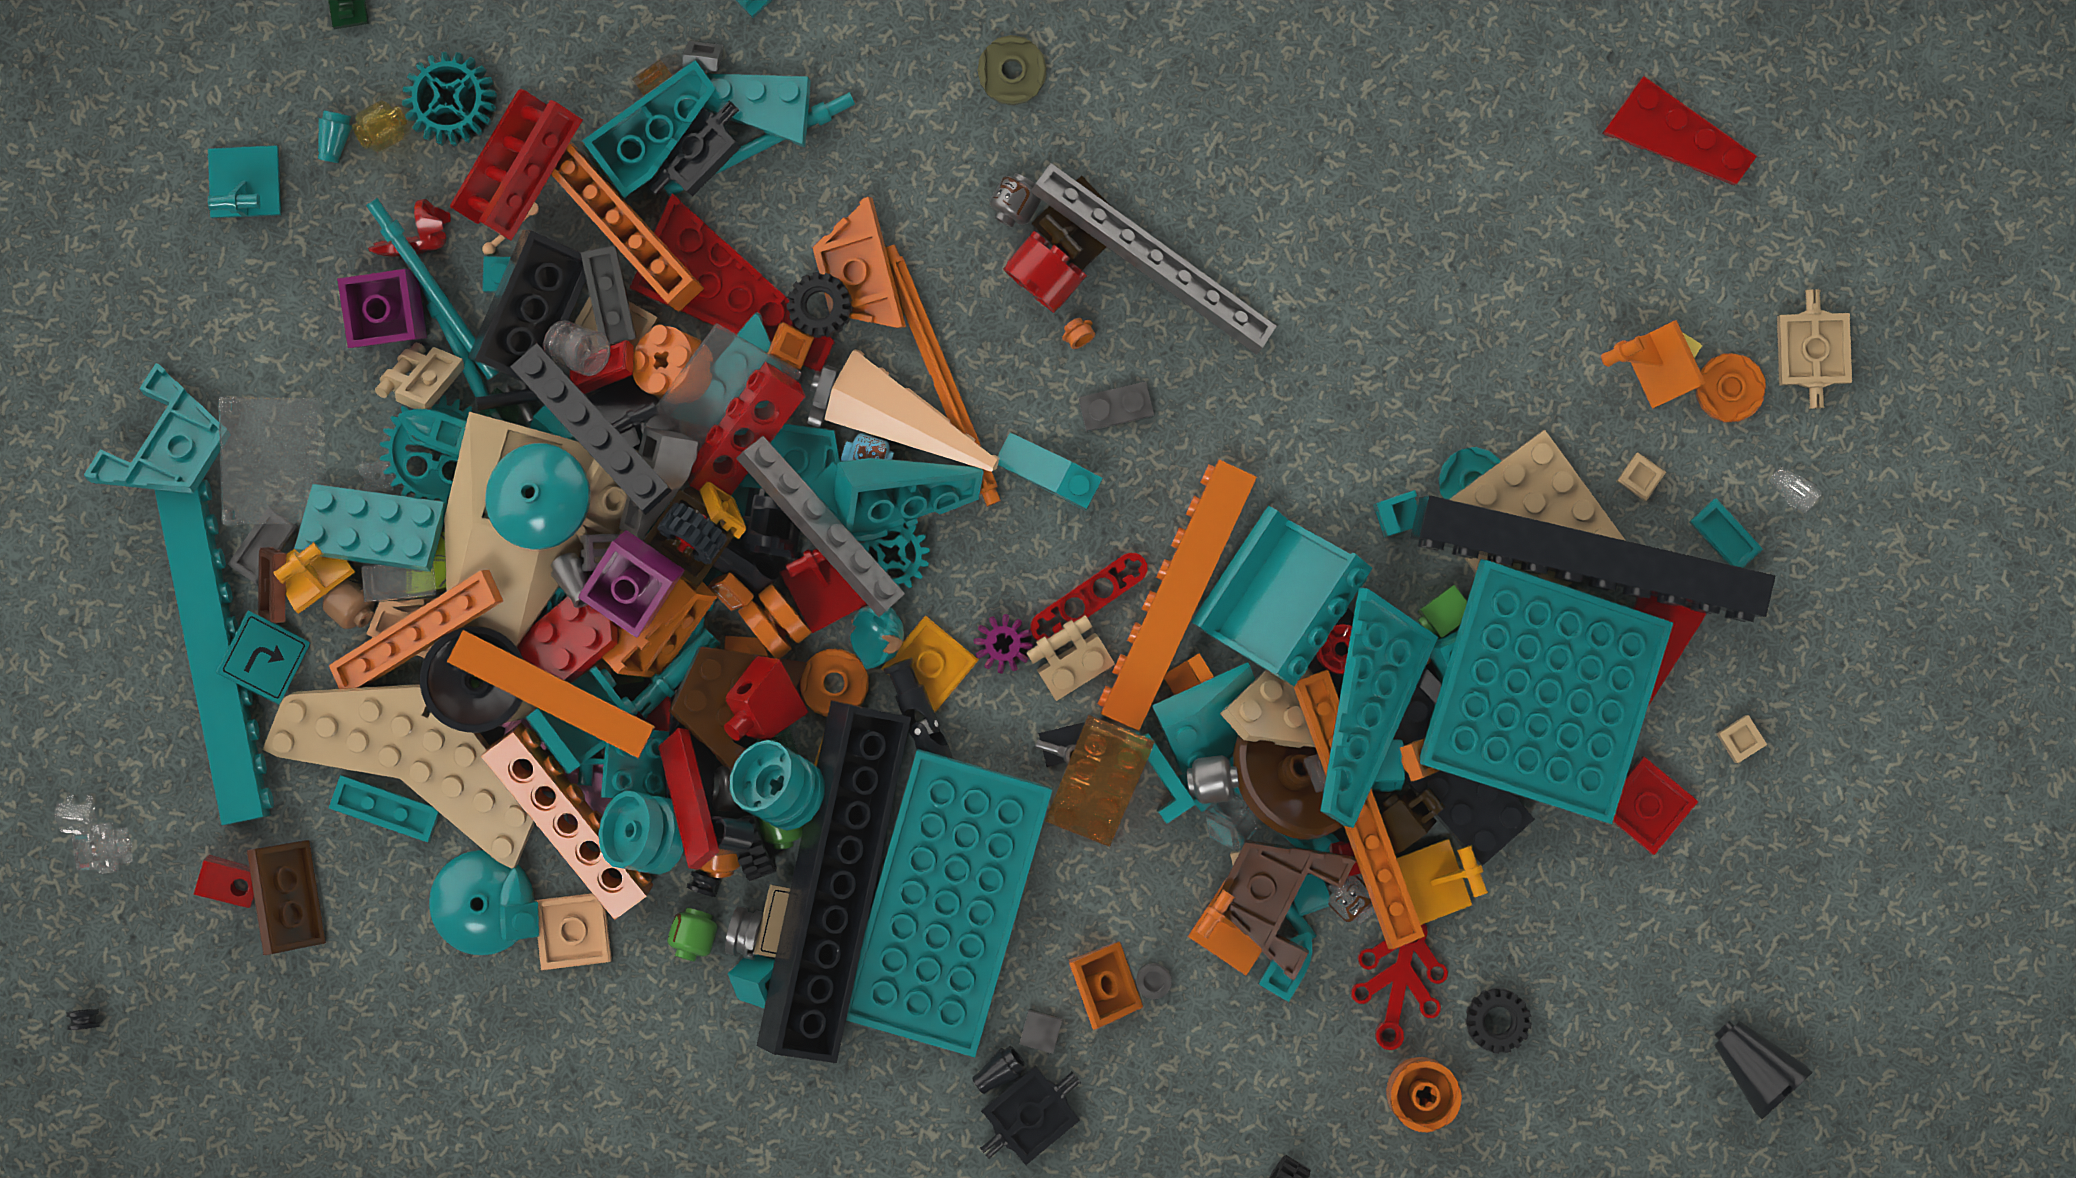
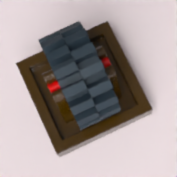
[643,490,734,589]

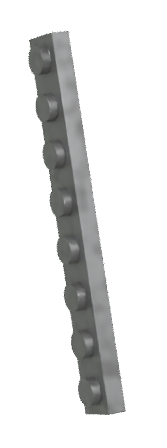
[1030,163,1276,355]

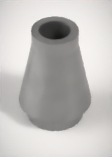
[551,553,588,608]

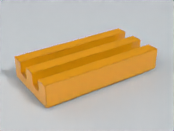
[699,482,746,539]

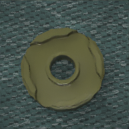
[977,35,1047,106]

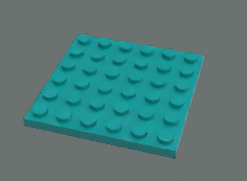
[1420,559,1673,824]

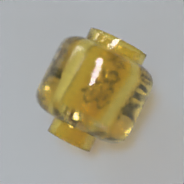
[352,100,407,152]

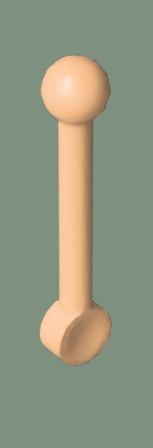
[482,202,539,256]

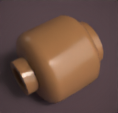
[322,578,375,629]

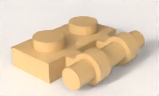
[375,342,464,410]
[1026,616,1115,701]

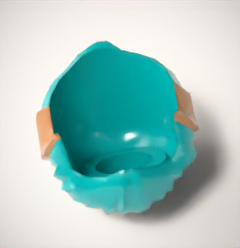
[850,606,904,670]

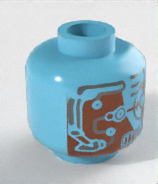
[841,433,894,461]

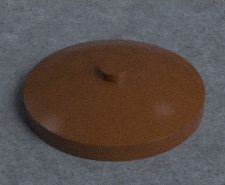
[1233,735,1344,840]

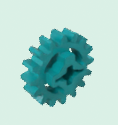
[860,524,930,589]

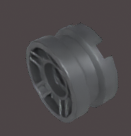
[725,906,763,960]

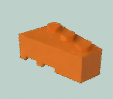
[602,578,717,677]

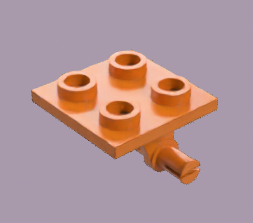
[1601,320,1706,409]
[1188,878,1262,975]

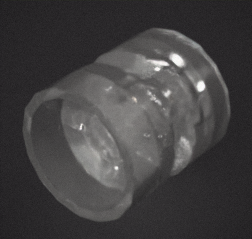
[544,320,610,376]

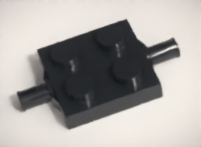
[647,100,741,197]
[980,1065,1081,1165]

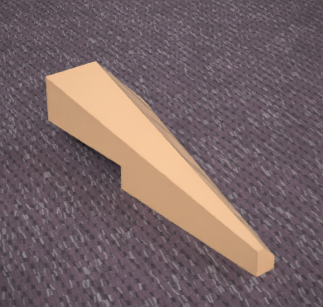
[824,349,999,472]

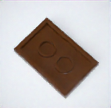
[247,840,326,955]

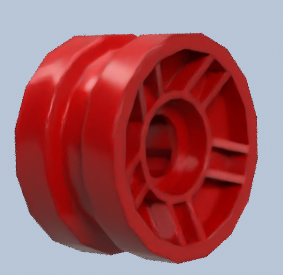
[1316,624,1352,674]

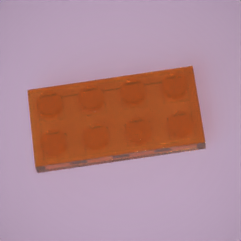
[1045,715,1155,847]

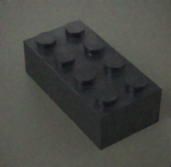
[468,230,586,383]

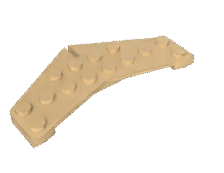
[262,684,535,868]

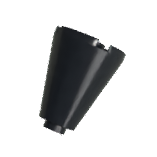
[1714,1021,1813,1119]

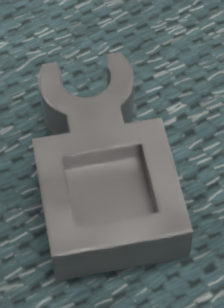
[807,365,841,428]

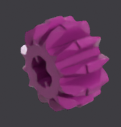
[974,614,1033,674]

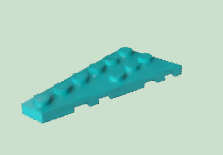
[1321,588,1438,828]

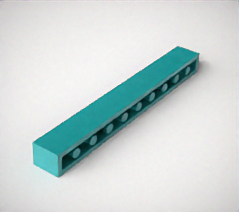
[154,480,274,825]

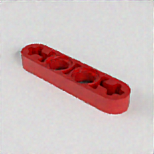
[1030,553,1148,641]

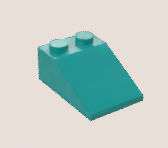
[1152,662,1255,780]

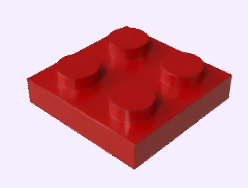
[1613,756,1699,855]

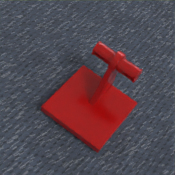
[780,549,867,634]

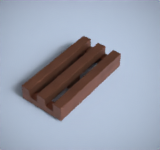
[258,547,286,623]

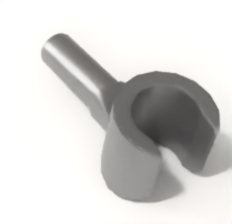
[505,381,533,425]
[1035,740,1085,766]

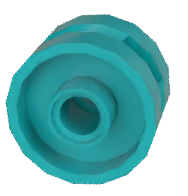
[599,791,684,875]

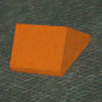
[1069,941,1143,1030]

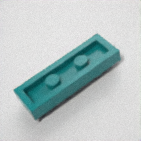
[329,775,440,843]

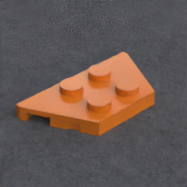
[812,197,906,329]

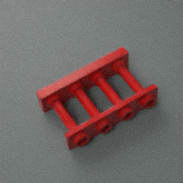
[450,89,583,241]

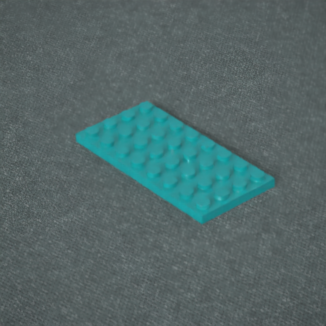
[846,749,1053,1058]

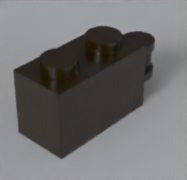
[1379,787,1445,856]

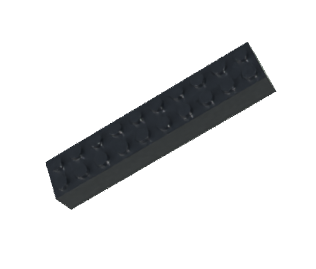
[1410,495,1776,622]
[756,700,911,1063]

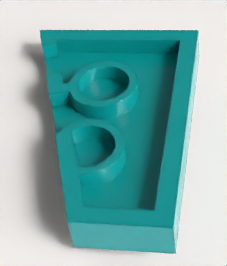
[704,74,811,148]

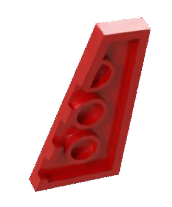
[1602,76,1757,186]

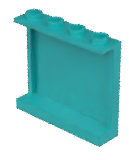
[1191,505,1373,687]

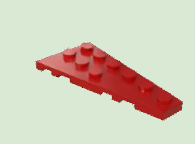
[630,194,835,372]

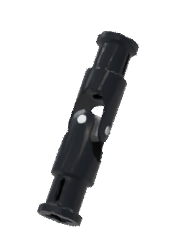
[883,657,954,759]

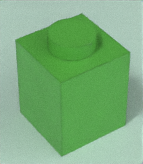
[1417,585,1467,639]

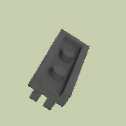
[580,245,636,346]

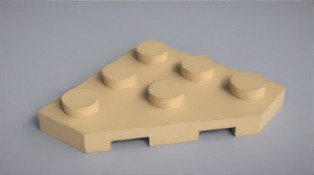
[1220,670,1315,748]

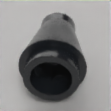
[972,1046,1026,1094]

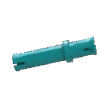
[631,628,720,718]

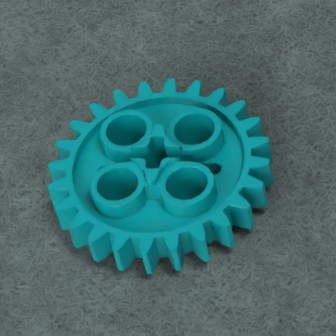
[379,395,473,505]

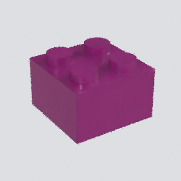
[337,269,427,348]
[578,530,685,638]

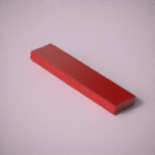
[658,728,719,870]

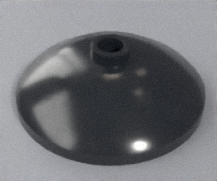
[420,626,524,733]

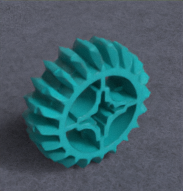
[402,52,497,146]

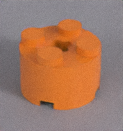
[633,325,713,404]
[1386,1057,1462,1133]

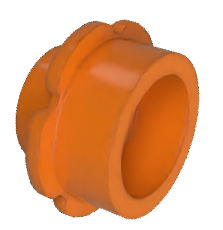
[1062,318,1096,349]

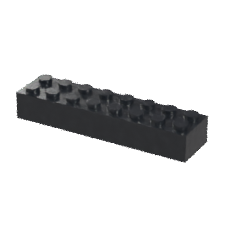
[1307,608,1535,866]

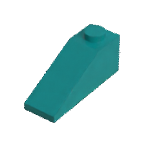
[998,432,1103,511]

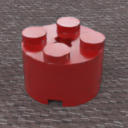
[1003,231,1087,313]

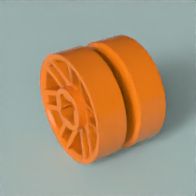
[738,583,812,659]

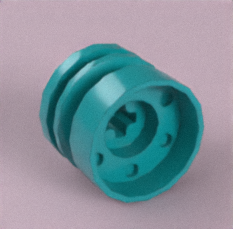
[730,740,825,830]

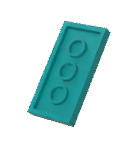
[294,484,447,572]

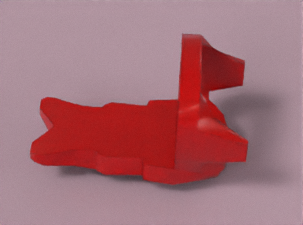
[368,199,451,257]

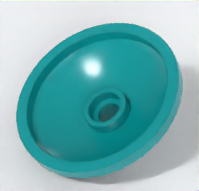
[485,443,590,550]
[429,850,535,955]

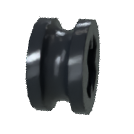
[686,870,722,897]
[66,1009,100,1030]

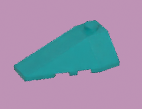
[581,60,716,199]
[834,458,984,542]

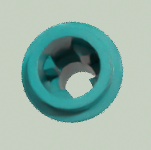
[318,110,353,163]

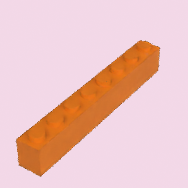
[1097,459,1257,731]

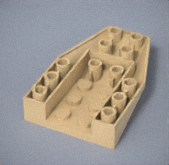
[444,412,594,647]

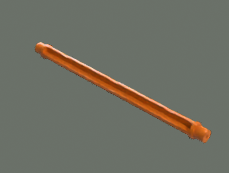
[886,245,1001,507]

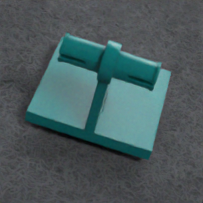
[208,145,281,219]
[577,730,669,798]

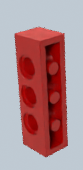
[687,361,805,503]

